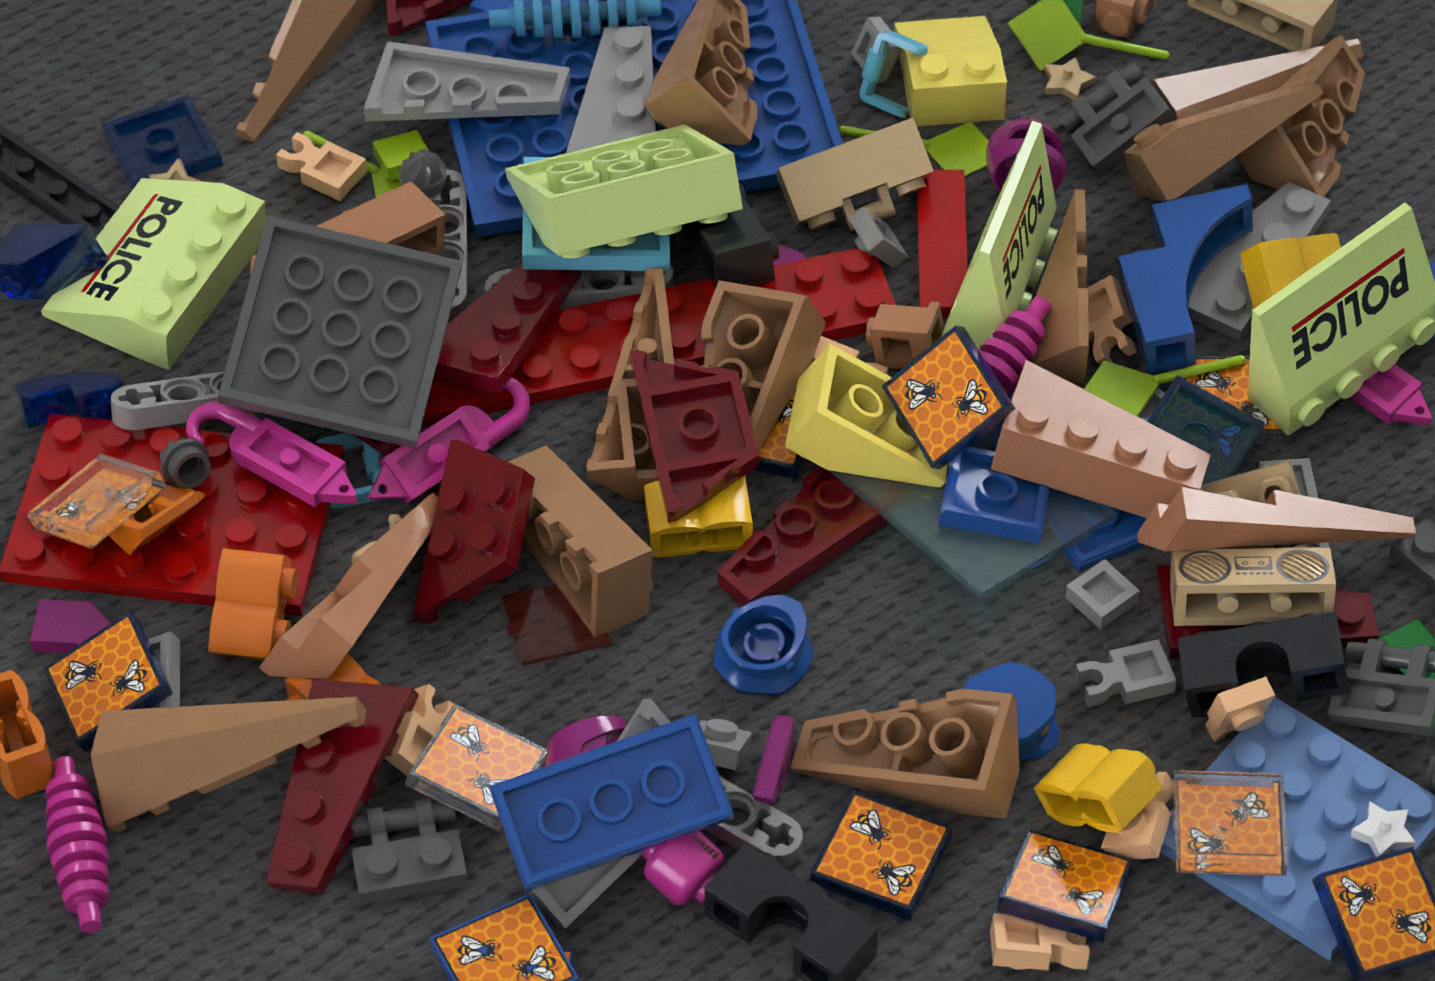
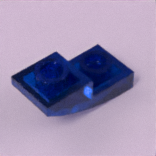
[15,372,124,429]

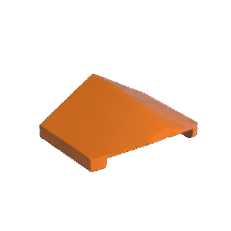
[107,476,205,555]

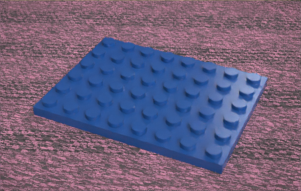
[426,0,843,238]

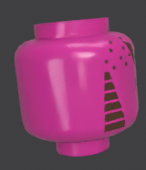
[642,831,724,906]

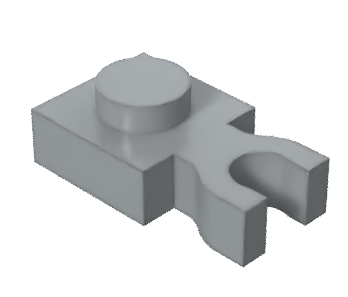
[1075,639,1176,708]

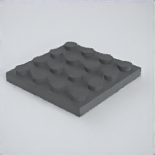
[218,215,463,449]

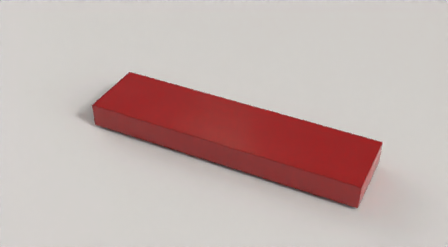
[917,170,968,319]

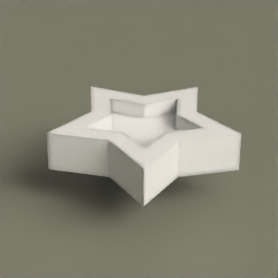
[1350,801,1415,859]

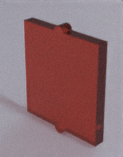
[502,584,611,666]

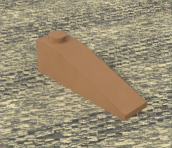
[645,0,758,146]
[1235,35,1365,197]
[1124,82,1324,202]
[701,280,826,451]
[790,689,1020,819]

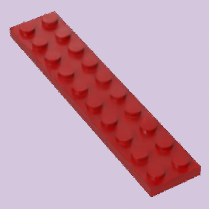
[422,248,896,427]

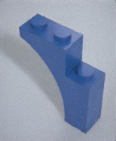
[1118,184,1253,374]

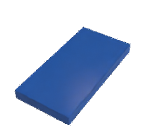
[489,714,734,892]

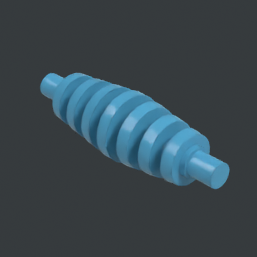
[489,0,661,39]

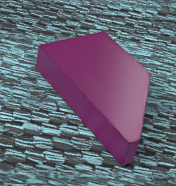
[30,599,112,653]
[752,715,794,804]

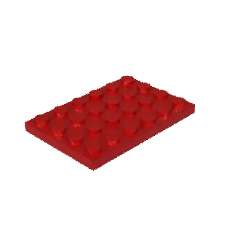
[0,413,344,616]

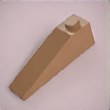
[1030,190,1089,388]

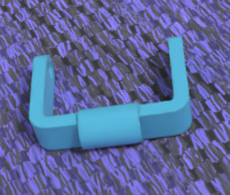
[859,30,928,118]
[316,433,384,510]

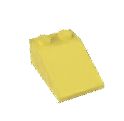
[894,16,1007,126]
[785,344,951,488]

